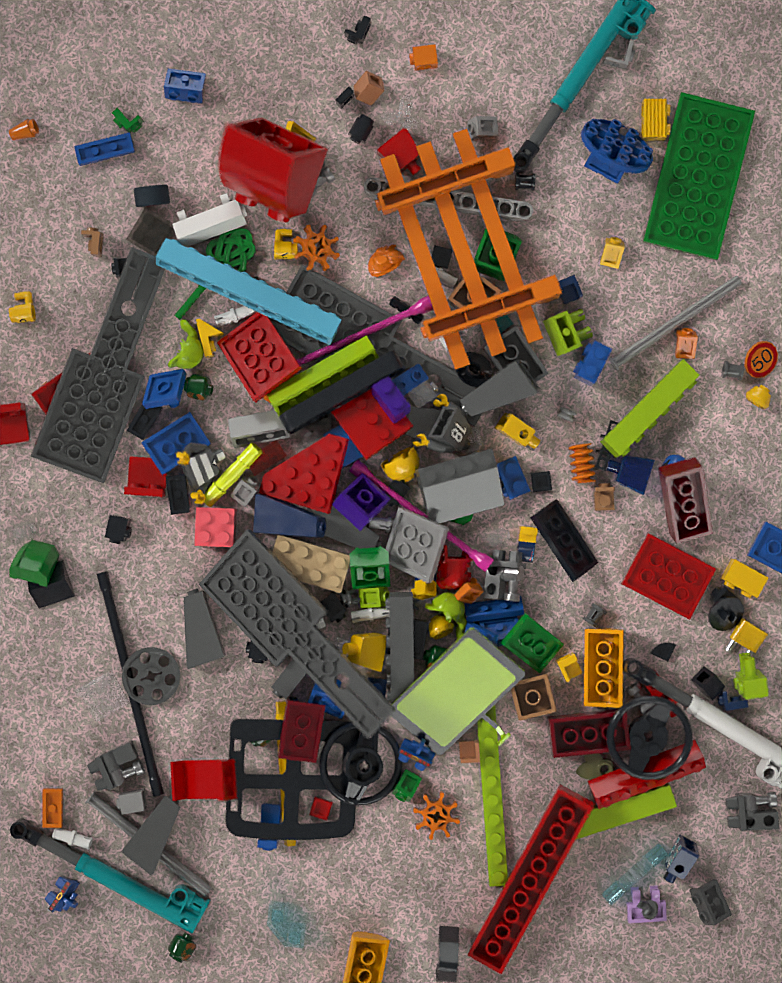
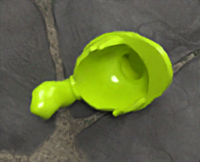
[168,319,204,369]
[425,592,467,639]

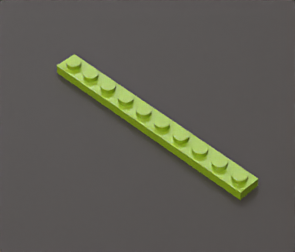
[477,705,508,887]

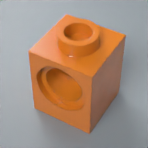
[409,44,438,71]

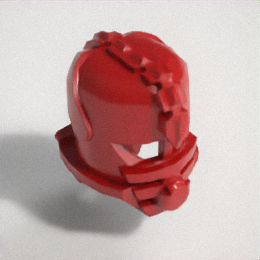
[436,544,473,590]

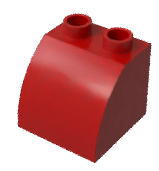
[219,117,328,222]

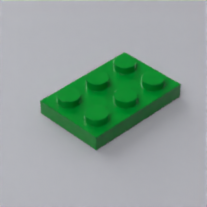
[500,613,564,673]

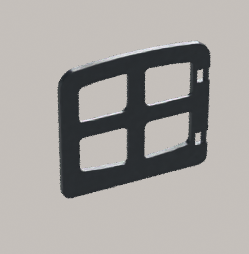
[225,718,360,840]

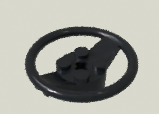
[607,696,693,780]
[319,722,403,806]

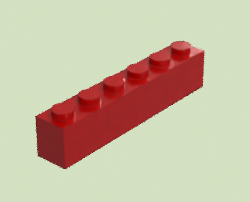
[588,740,706,809]

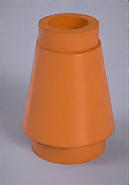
[9,119,39,141]

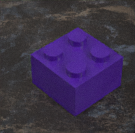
[332,473,391,531]

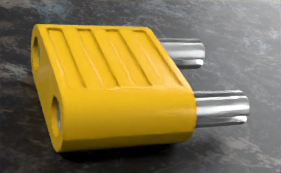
[725,618,768,655]

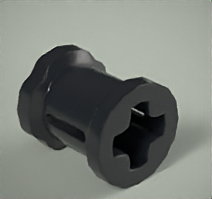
[515,173,536,191]

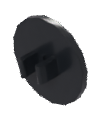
[708,596,744,631]

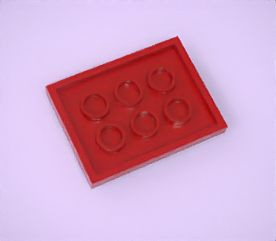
[217,312,302,403]
[331,389,413,460]
[621,533,716,620]

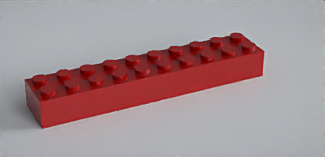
[467,784,594,975]

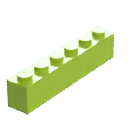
[267,335,379,416]
[600,359,700,458]
[576,783,677,840]

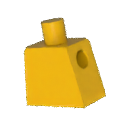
[494,412,541,449]
[342,632,387,672]

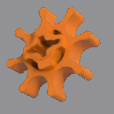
[293,224,340,271]
[413,791,460,840]

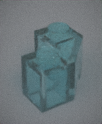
[267,901,307,948]

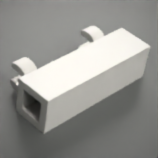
[173,193,248,247]

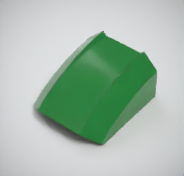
[474,229,522,281]
[9,539,60,587]
[350,546,391,589]

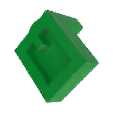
[392,769,422,802]

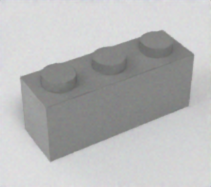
[228,409,290,448]

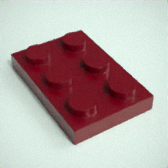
[277,700,325,763]

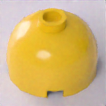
[380,446,420,482]

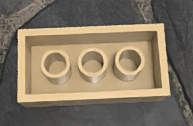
[272,534,350,593]

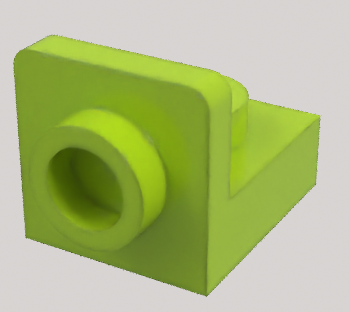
[359,587,390,608]

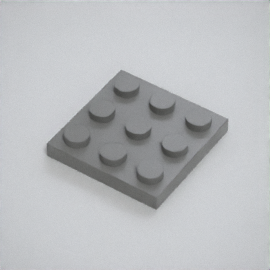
[386,507,449,583]

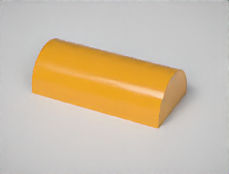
[584,628,624,708]
[342,931,390,983]

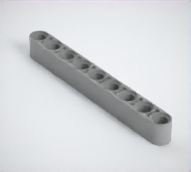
[364,177,533,222]

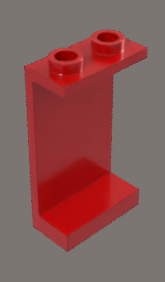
[170,759,237,801]

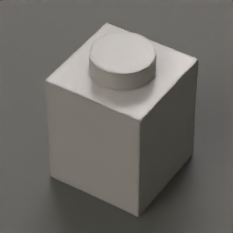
[116,789,147,815]

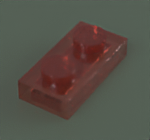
[249,440,287,476]

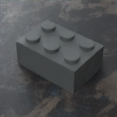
[483,326,549,382]

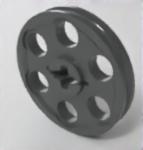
[122,647,180,705]

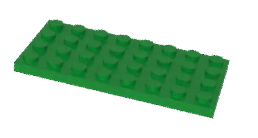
[643,92,755,261]

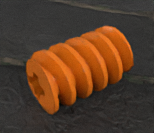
[569,443,596,483]

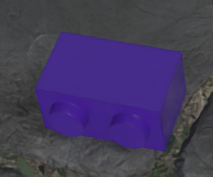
[371,376,411,424]

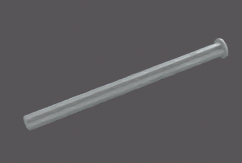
[609,276,742,371]
[85,791,211,896]

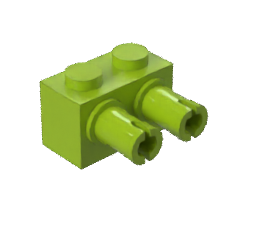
[543,309,593,356]
[733,653,769,700]

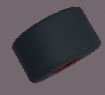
[134,184,170,207]

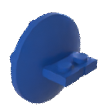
[581,119,653,184]

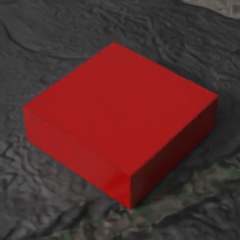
[309,796,333,821]

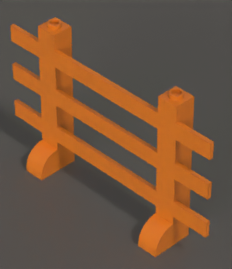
[374,129,562,370]

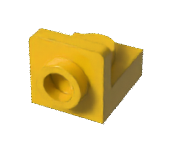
[600,237,625,269]

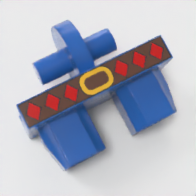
[398,738,435,771]
[45,876,80,912]

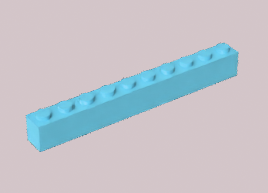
[156,238,342,345]

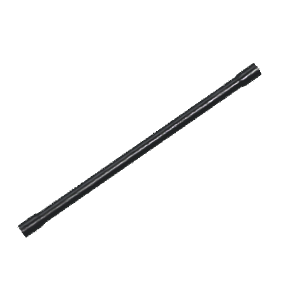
[96,571,164,797]

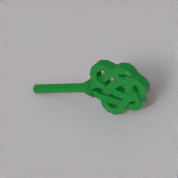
[174,228,256,320]

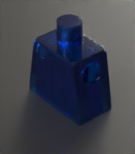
[606,455,655,495]

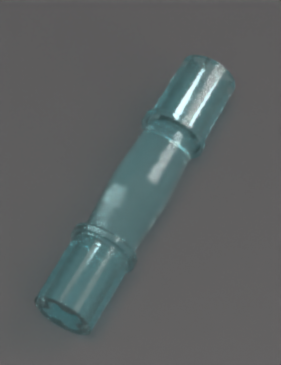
[601,843,669,906]

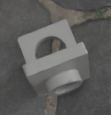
[603,39,635,69]

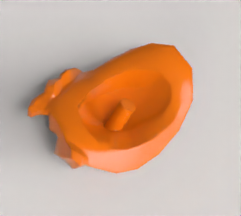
[368,245,405,277]

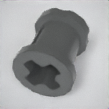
[721,361,745,381]
[583,603,607,628]

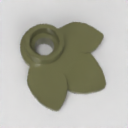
[576,753,614,780]

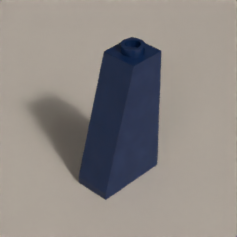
[253,494,327,537]

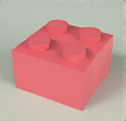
[194,507,237,547]

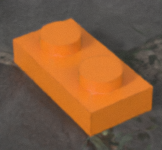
[42,788,63,828]

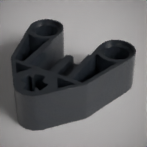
[436,926,459,983]

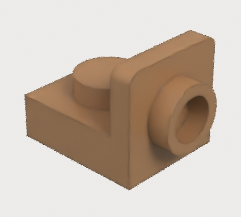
[81,227,104,257]
[594,483,615,511]

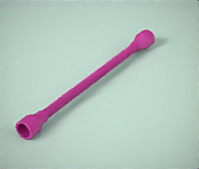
[297,296,434,366]
[349,459,494,572]

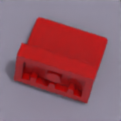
[0,402,30,445]
[124,456,167,497]

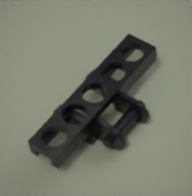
[595,420,620,471]

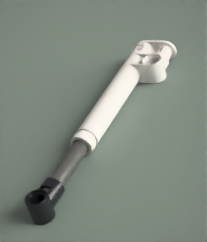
[623,658,782,789]

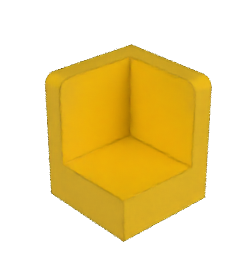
[556,652,582,682]

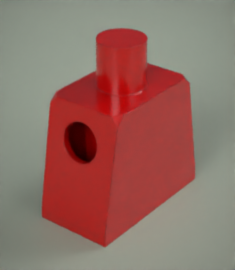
[377,127,422,176]

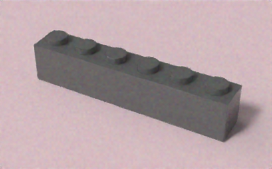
[386,592,414,704]

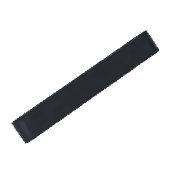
[279,350,405,435]

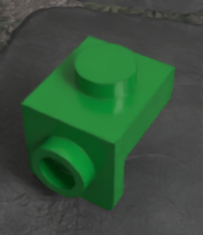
[112,108,144,133]

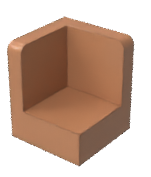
[353,71,385,105]
[459,740,480,763]

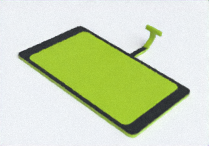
[391,628,525,755]

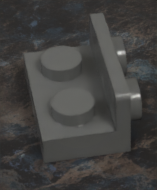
[689,879,732,925]

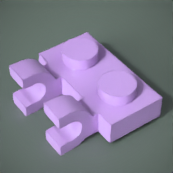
[626,885,667,923]

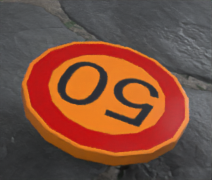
[744,341,778,378]

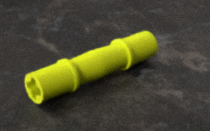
[204,442,263,507]

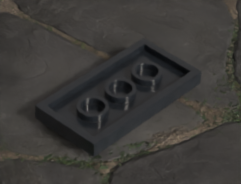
[530,499,599,582]

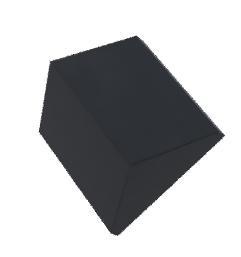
[28,560,75,608]

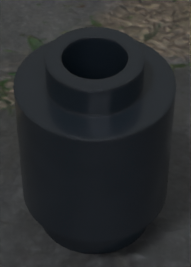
[348,114,374,144]

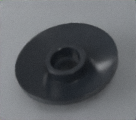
[456,352,492,387]

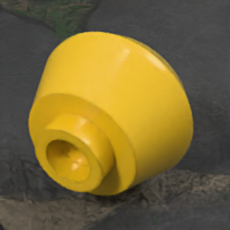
[746,385,771,409]
[429,615,454,639]

